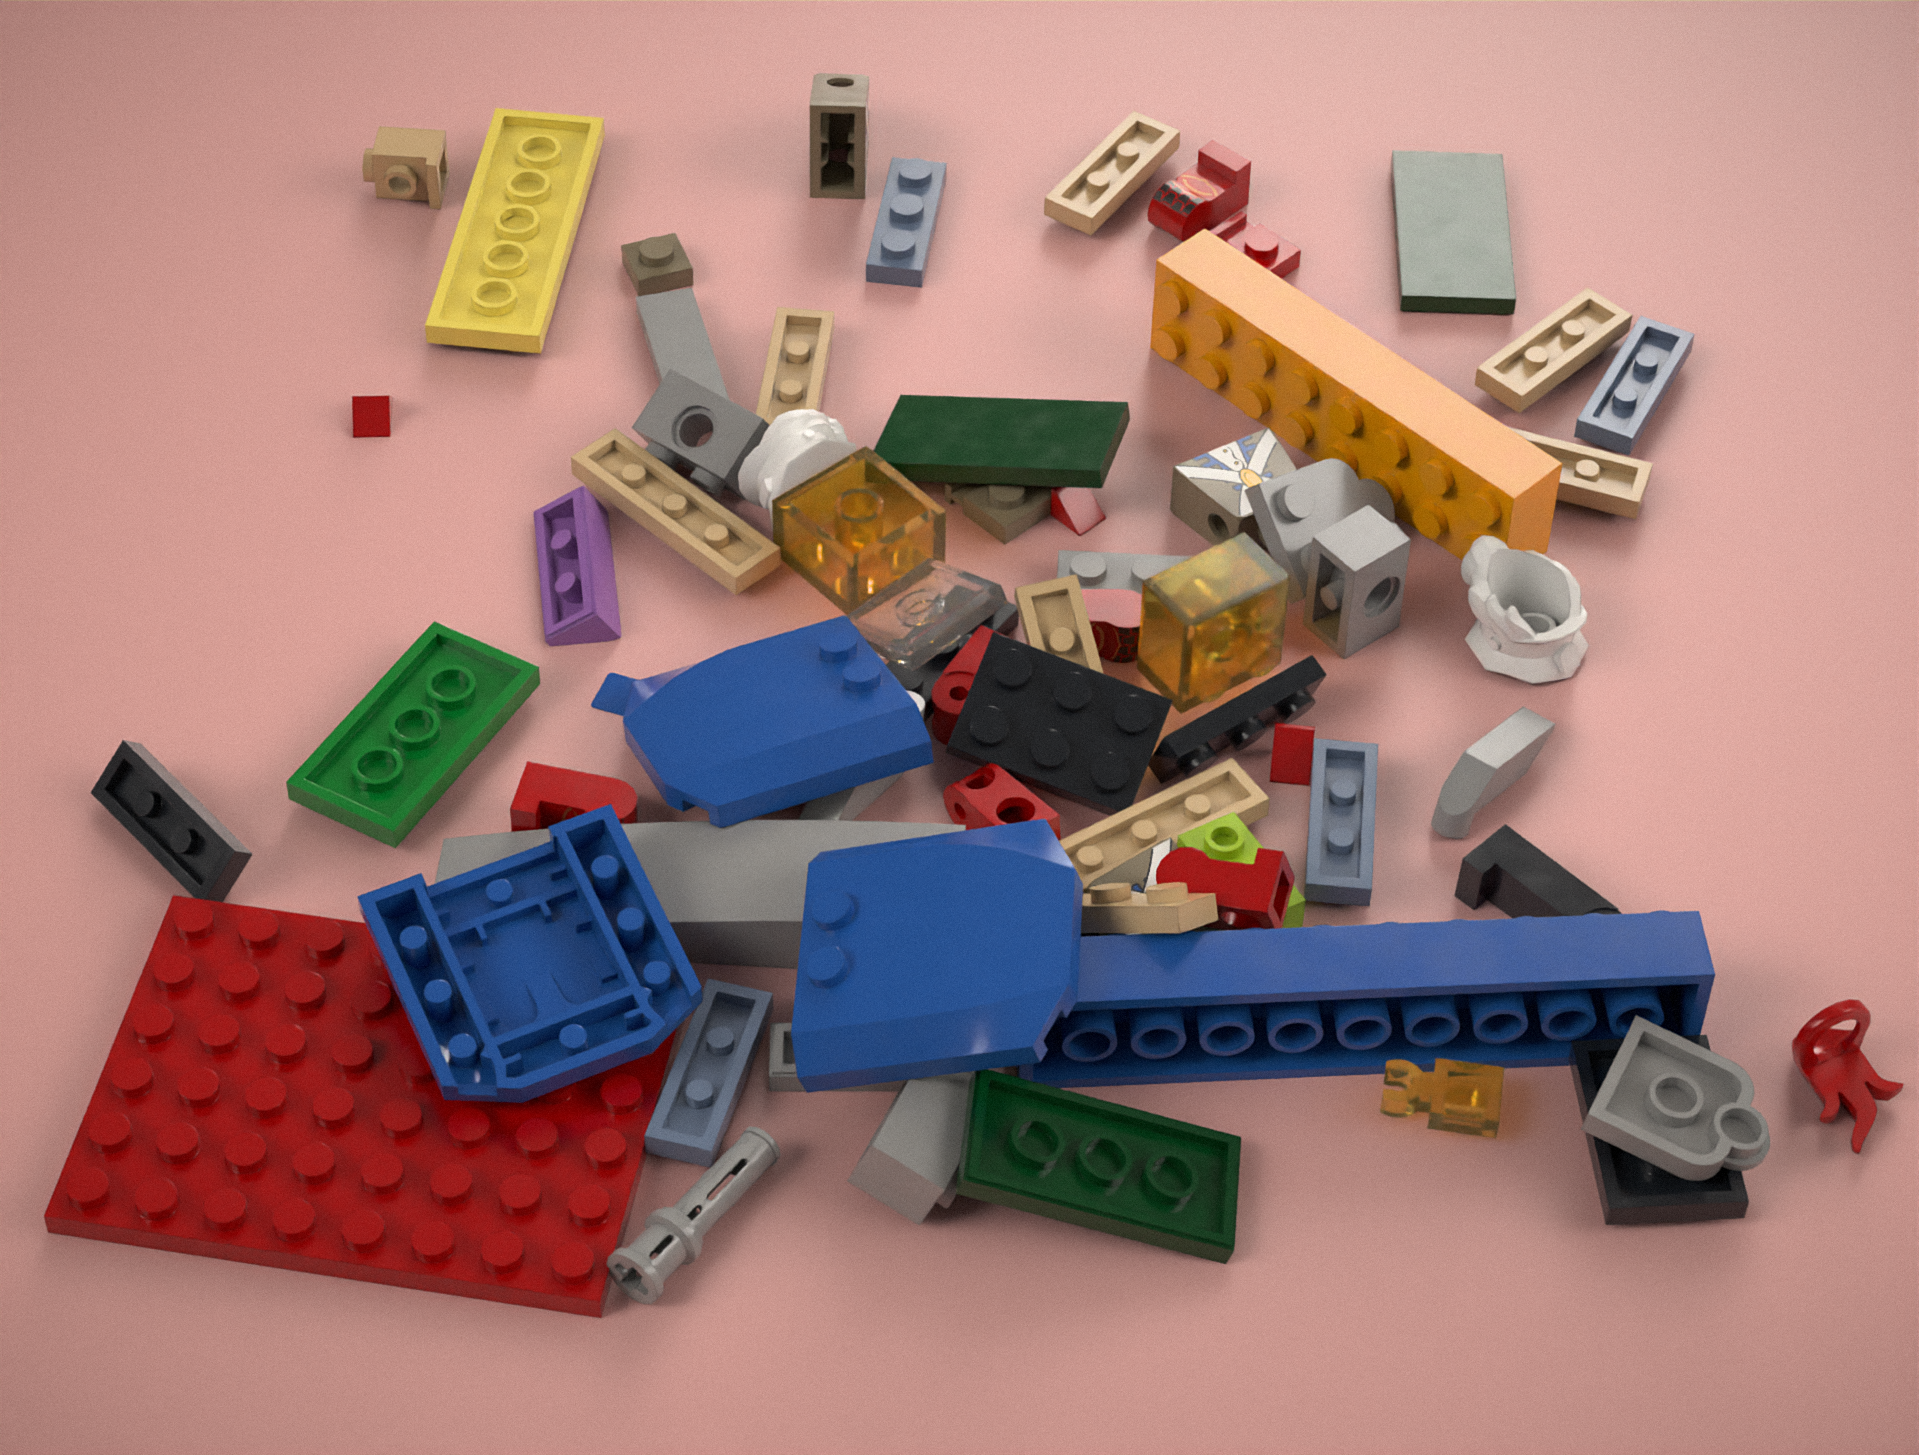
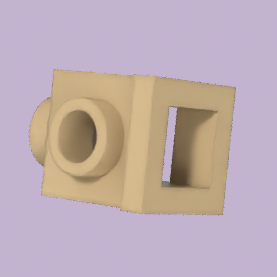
[362,126,450,209]

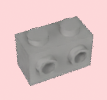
[847,1072,971,1225]

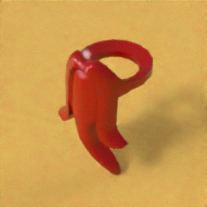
[1792,999,1904,1154]

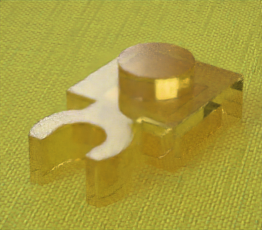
[1380,1058,1504,1138]

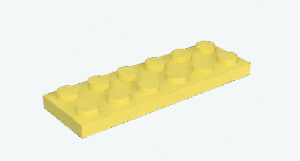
[425,108,605,354]

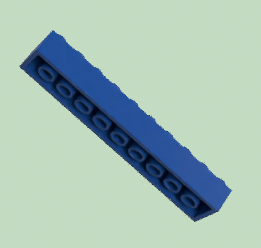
[1016,910,1715,1088]

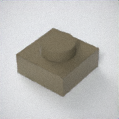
[621,233,694,296]

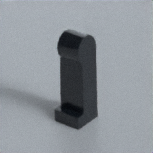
[1454,824,1622,918]

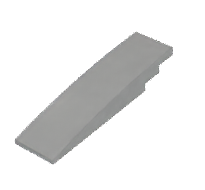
[435,820,966,969]

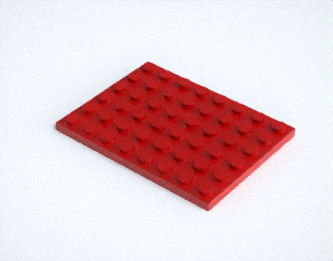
[44,895,685,1318]

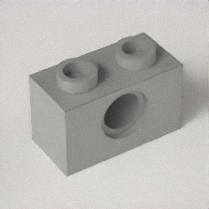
[632,368,770,500]
[1303,504,1411,659]

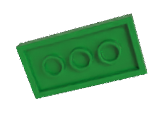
[286,621,540,849]

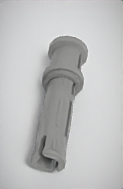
[606,1127,781,1304]

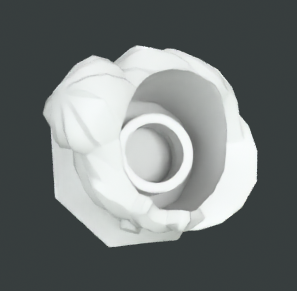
[738,409,862,539]
[1461,535,1589,685]

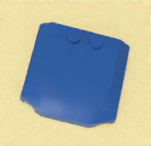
[623,615,934,828]
[357,804,703,1103]
[791,819,1083,1093]

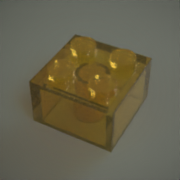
[772,446,946,619]
[1137,532,1290,714]

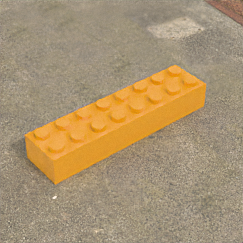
[1150,229,1563,561]

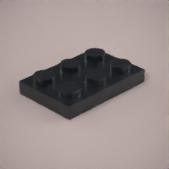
[946,632,1173,816]
[1568,1035,1749,1225]

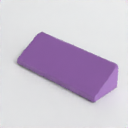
[533,485,622,646]

